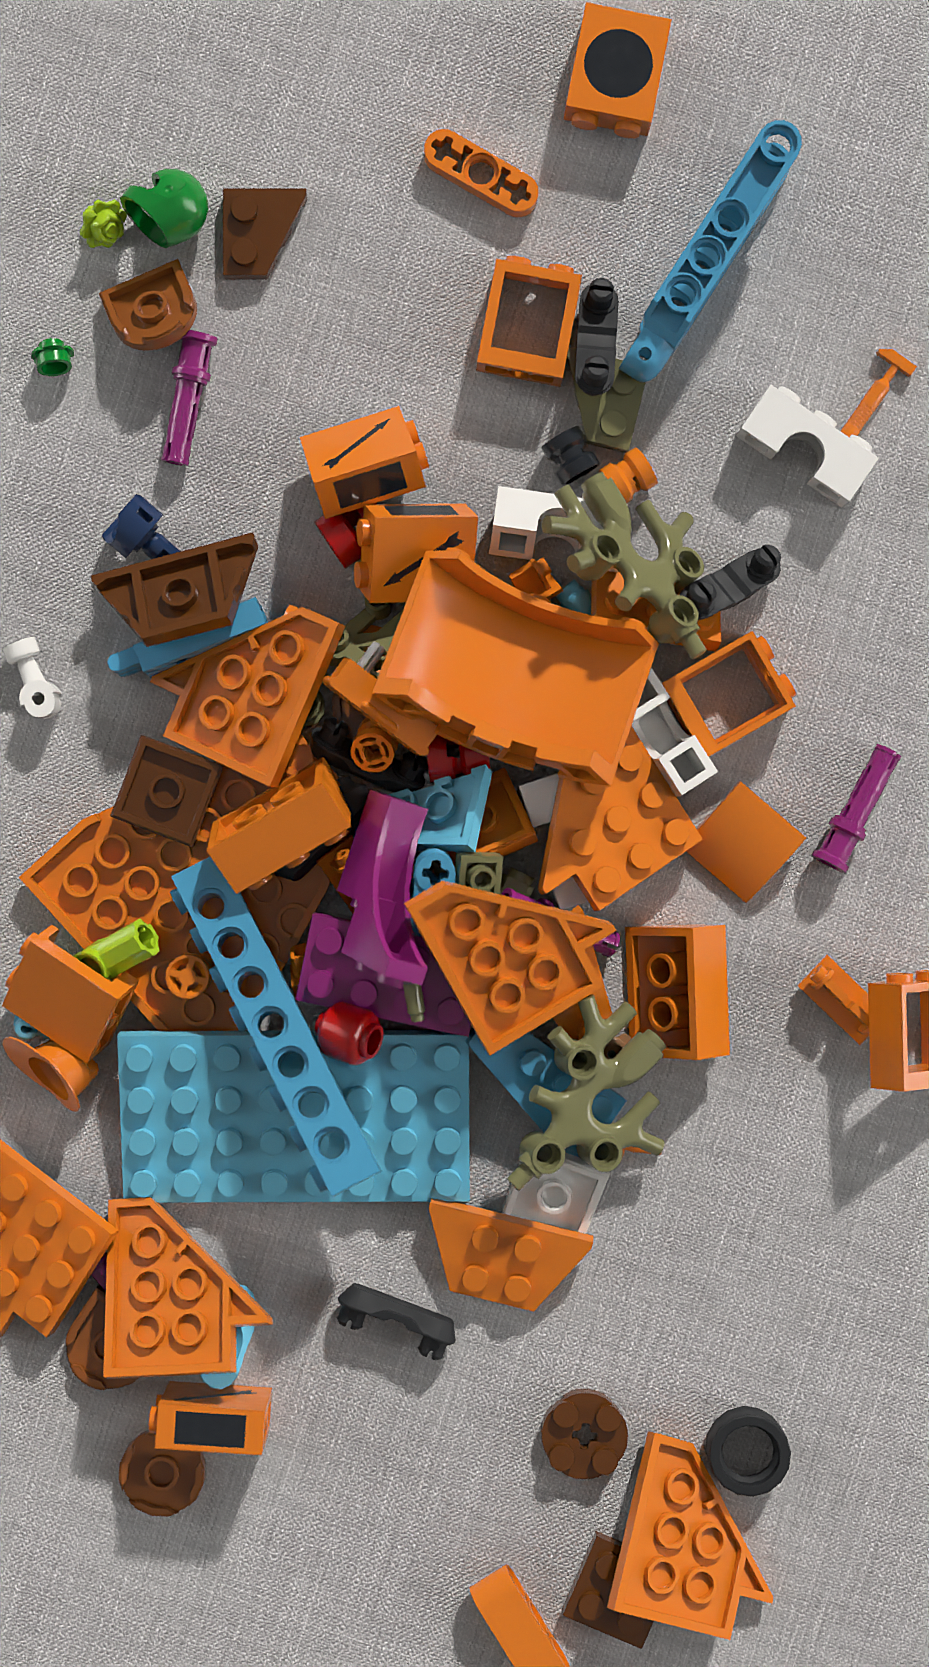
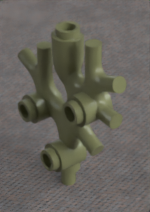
[542,472,707,660]
[506,994,667,1191]

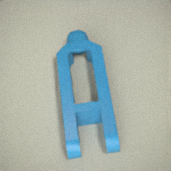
[619,120,802,382]

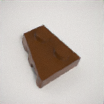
[223,188,307,280]

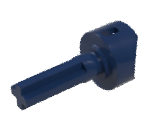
[102,494,181,559]

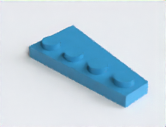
[465,1027,627,1157]

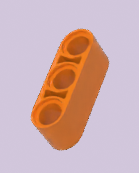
[469,1564,570,1667]

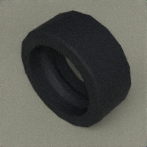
[705,1406,791,1497]

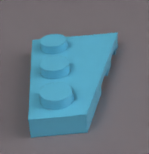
[353,764,492,852]

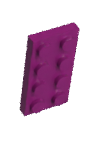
[296,912,471,1037]

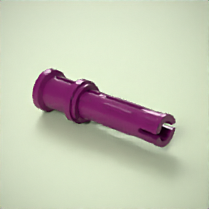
[161,330,218,466]
[811,744,901,874]

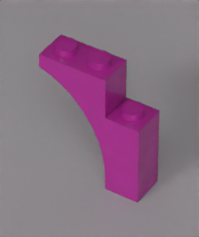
[337,789,428,988]

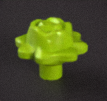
[79,199,127,248]

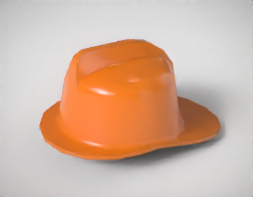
[2,1037,99,1112]

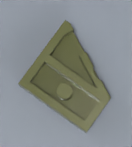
[567,347,646,453]

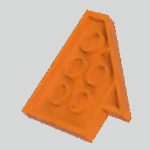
[538,726,703,911]
[403,880,616,1055]
[0,1139,119,1338]
[103,1197,273,1379]
[607,1431,773,1640]

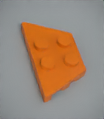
[429,1198,593,1312]

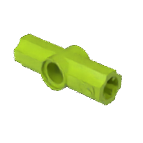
[73,919,160,980]

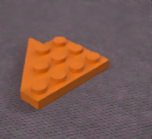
[150,607,346,788]

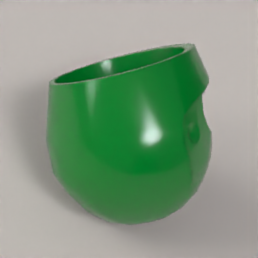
[120,169,208,248]

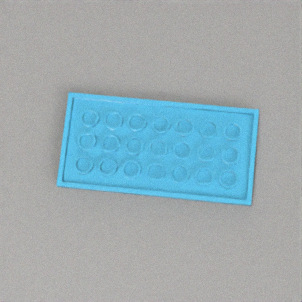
[117,1030,470,1203]

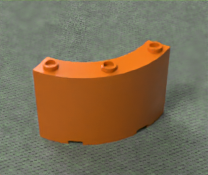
[372,548,659,786]

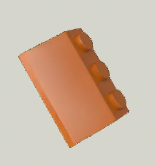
[207,757,351,894]
[625,924,730,1060]

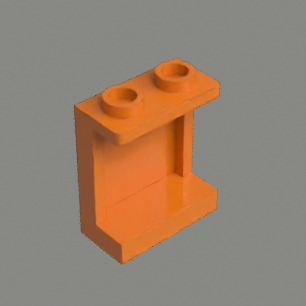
[2,925,139,1063]

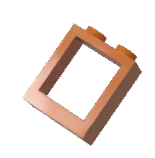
[476,256,582,387]
[662,630,796,757]
[868,970,929,1092]

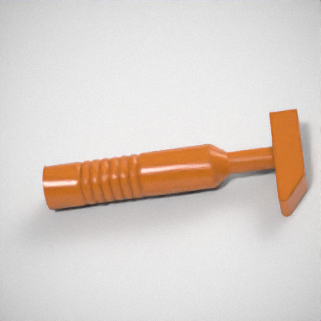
[840,349,917,437]

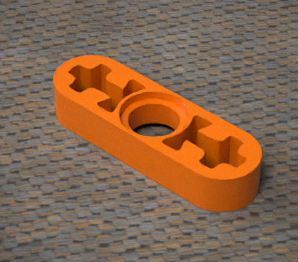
[424,129,538,217]

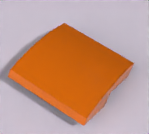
[686,781,806,903]

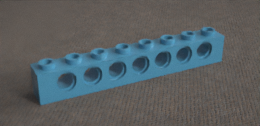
[170,857,382,1197]

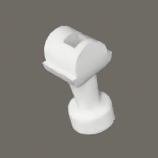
[2,637,62,719]

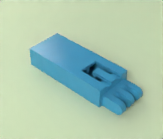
[108,597,268,678]

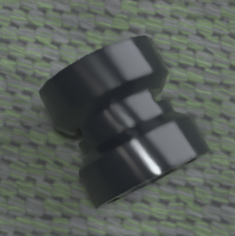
[541,426,600,486]

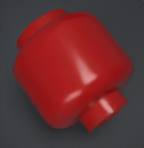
[314,1002,384,1065]

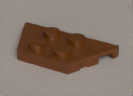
[91,532,258,647]

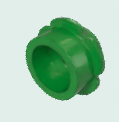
[31,338,74,377]

